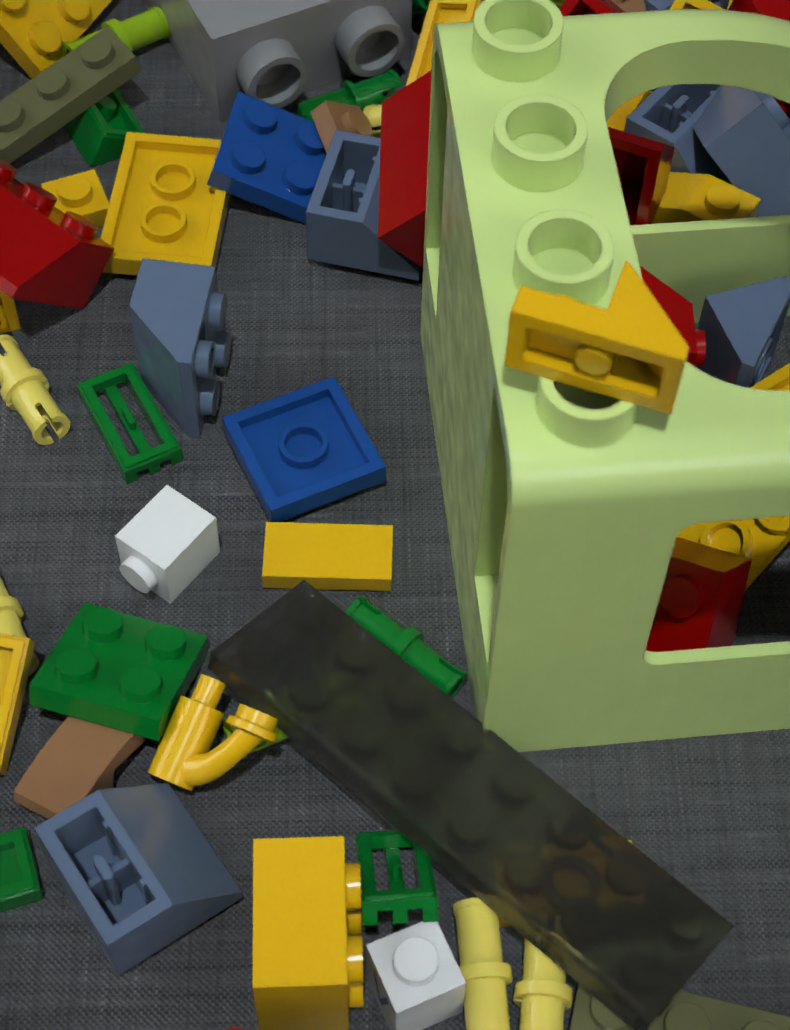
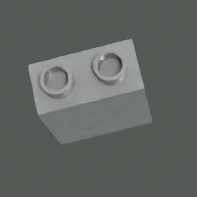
[144,0,412,122]

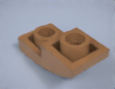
[13,716,147,819]

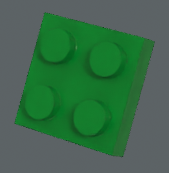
[29,602,208,741]

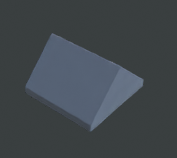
[696,276,790,388]

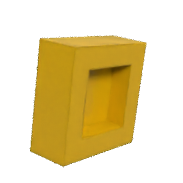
[41,169,109,227]

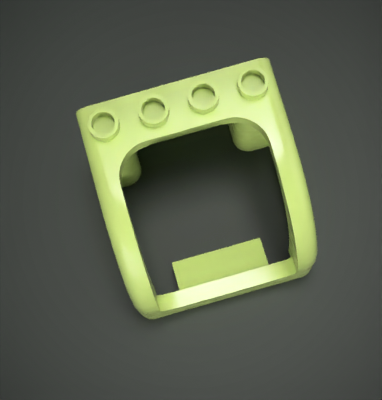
[420,0,790,756]

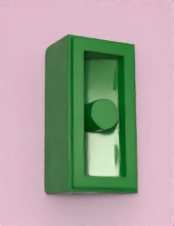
[64,89,145,166]

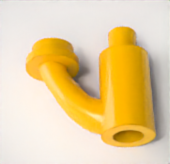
[147,674,278,791]

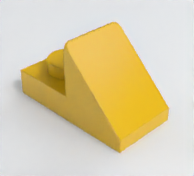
[504,261,689,415]

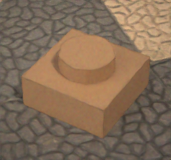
[310,100,372,153]

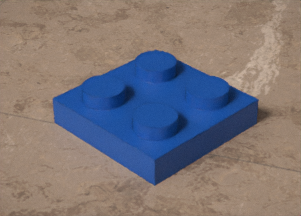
[207,91,327,224]
[222,376,386,522]

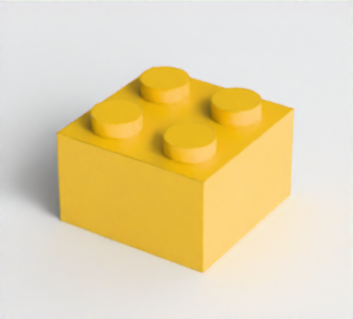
[252,836,364,1030]

